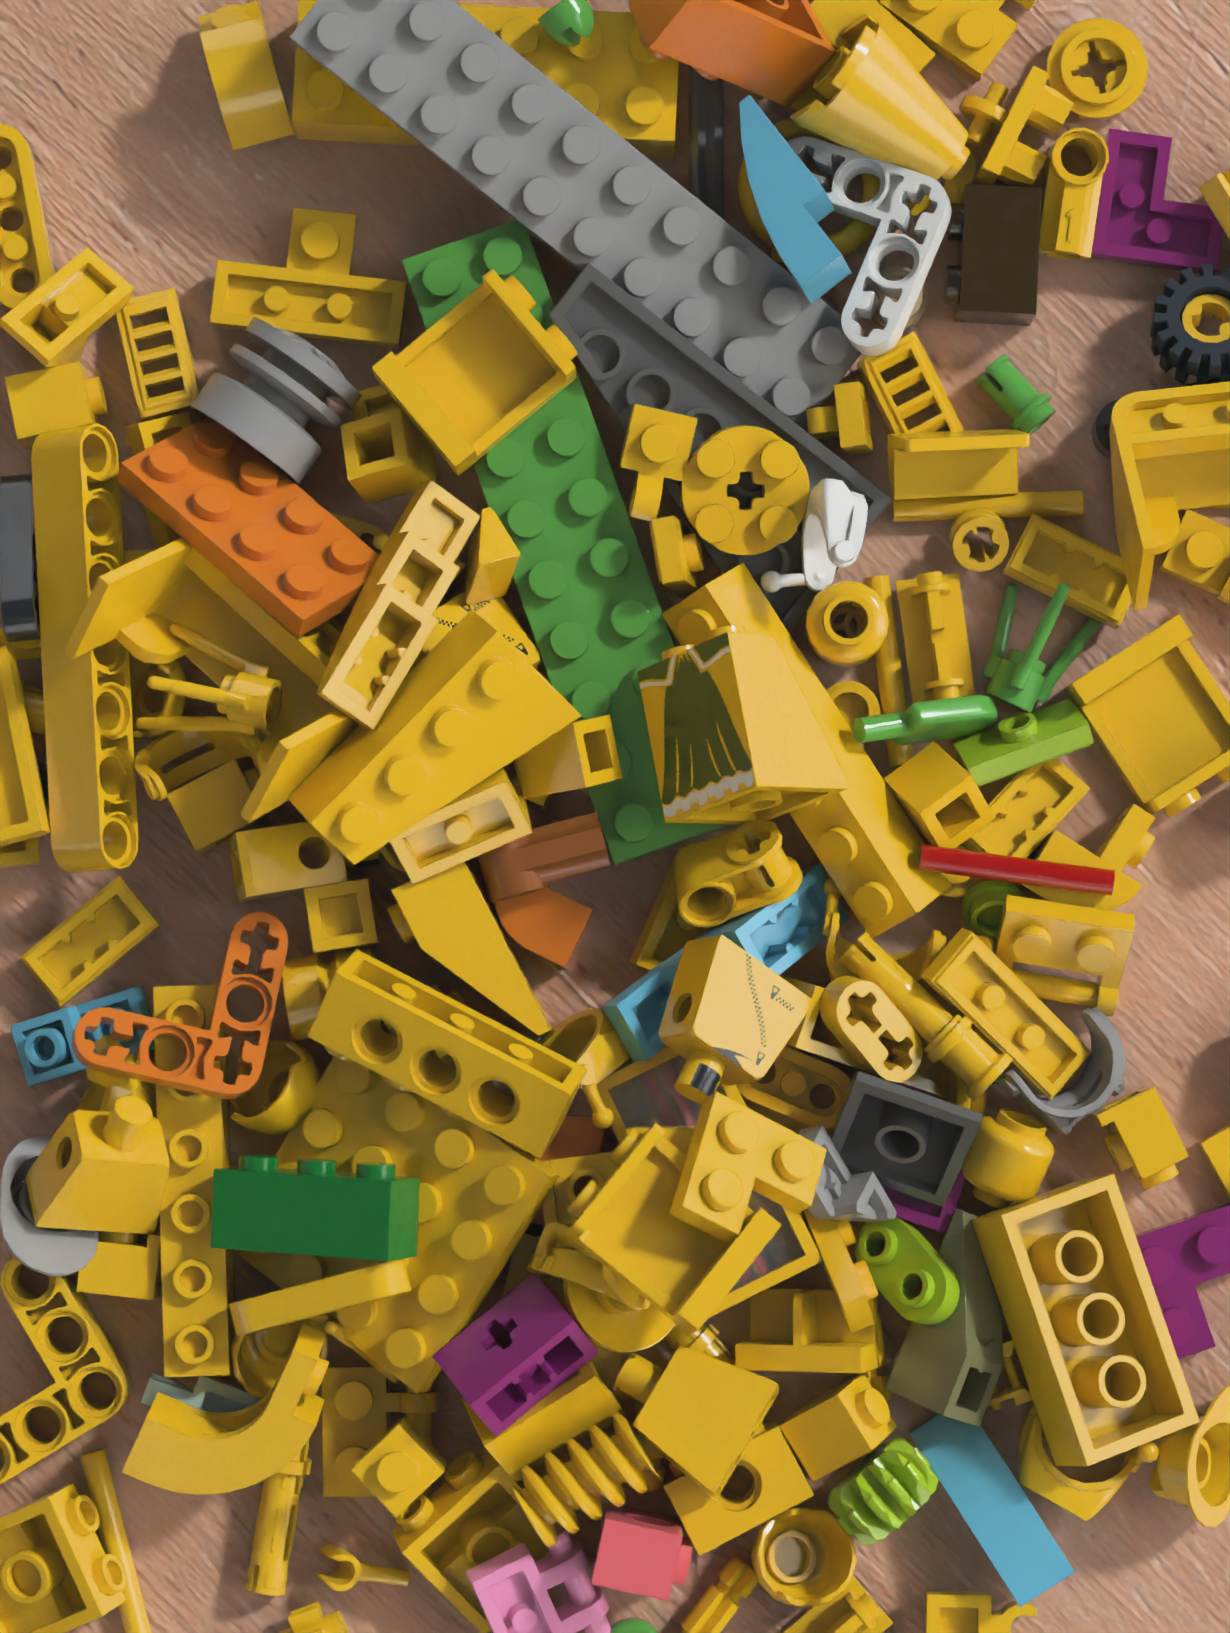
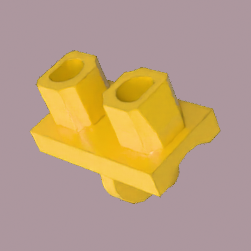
[959,65,1074,187]

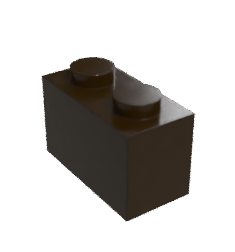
[944,184,1042,326]

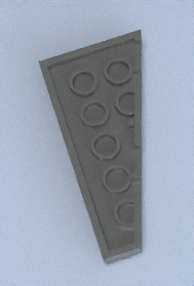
[548,263,892,632]

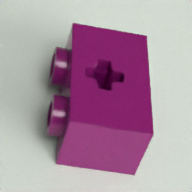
[432,1272,599,1437]

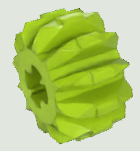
[827,1437,939,1546]

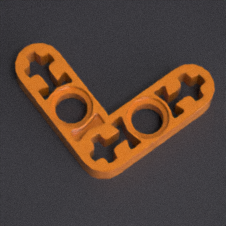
[72,912,288,1099]

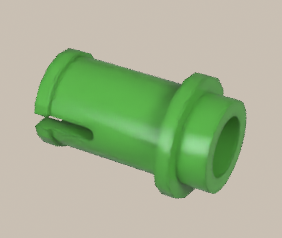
[975,354,1056,436]

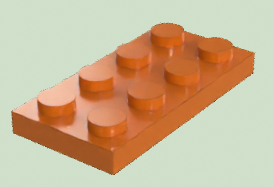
[117,416,379,638]

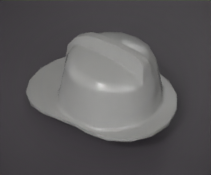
[0,1135,99,1276]

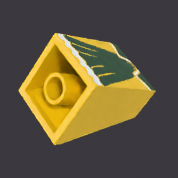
[637,625,848,824]

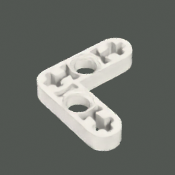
[787,136,952,356]

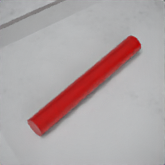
[918,844,1115,896]

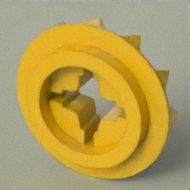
[1047,18,1148,120]

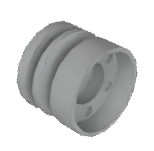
[190,317,362,485]

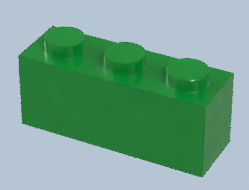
[211,1155,420,1261]

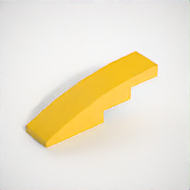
[316,480,481,730]

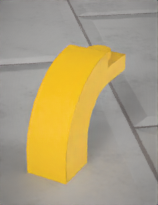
[122,1324,329,1495]

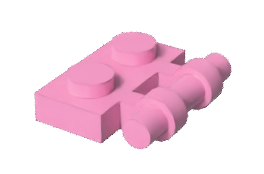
[465,1523,611,1633]

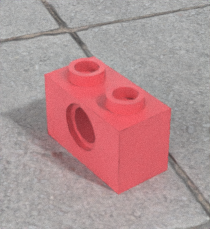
[591,1502,692,1601]

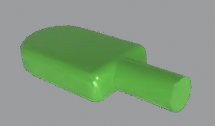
[853,695,998,745]

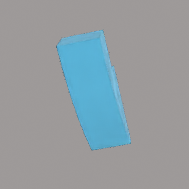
[739,94,852,304]
[909,1414,1075,1607]

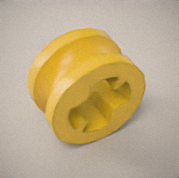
[949,507,1009,572]

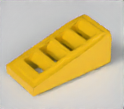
[116,287,201,422]
[856,332,964,434]

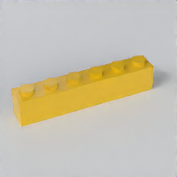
[661,563,952,939]

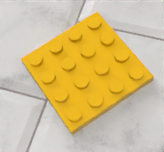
[231,1057,560,1393]

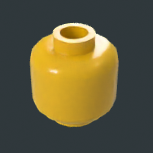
[804,580,889,667]
[961,1108,1054,1208]

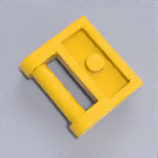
[993,895,1135,1017]

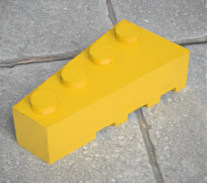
[288,609,582,865]

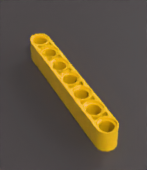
[31,424,139,873]

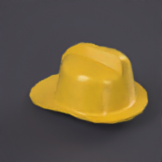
[1149,1384,1230,1527]

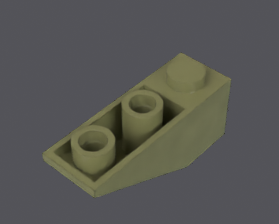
[885,1208,1003,1427]

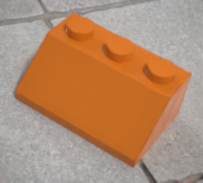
[629,0,836,108]

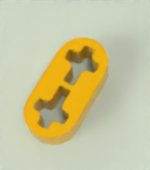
[820,975,923,1083]

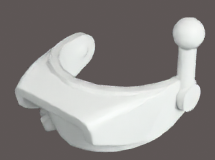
[761,478,868,593]

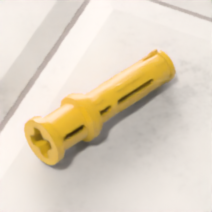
[837,931,1013,1101]

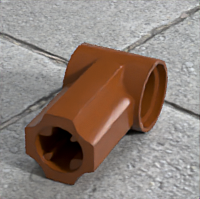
[477,812,610,903]

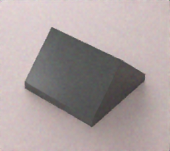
[830,1070,983,1207]

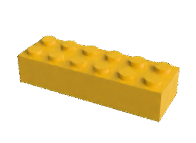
[292,0,679,159]

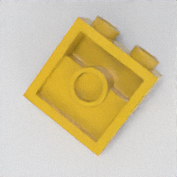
[391,1447,573,1633]
[0,1483,126,1633]

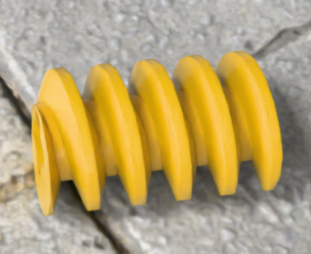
[512,1411,660,1548]

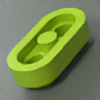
[855,1217,960,1326]

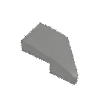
[799,1125,897,1222]

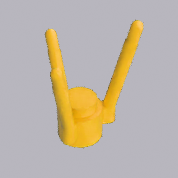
[136,623,283,736]

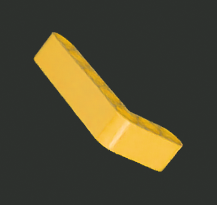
[0,1257,133,1485]

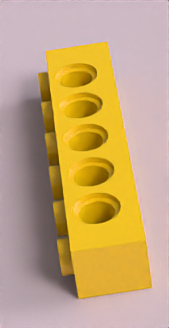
[153,984,235,1378]

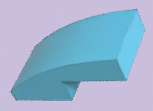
[10,986,155,1087]

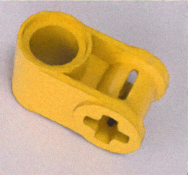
[672,819,803,928]

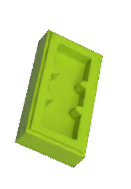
[952,698,1094,787]

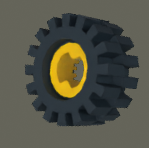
[1150,264,1230,385]

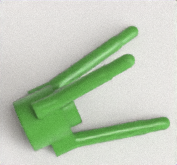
[982,583,1102,713]

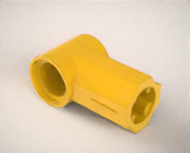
[1039,128,1109,261]

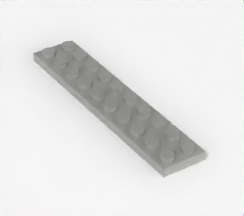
[288,0,868,429]

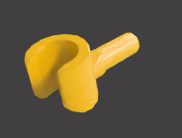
[314,1543,410,1592]

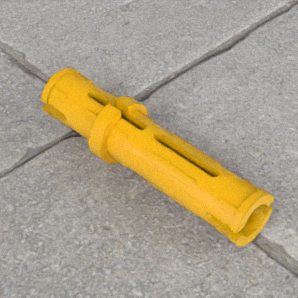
[244,1438,312,1596]

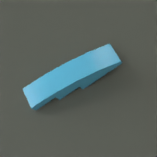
[603,864,850,1062]

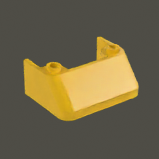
[1109,381,1230,610]
[64,538,359,823]

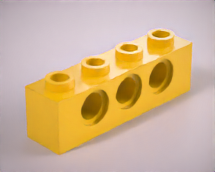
[307,949,588,1158]

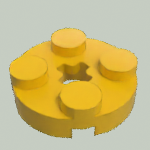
[679,425,810,555]

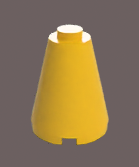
[790,14,970,181]

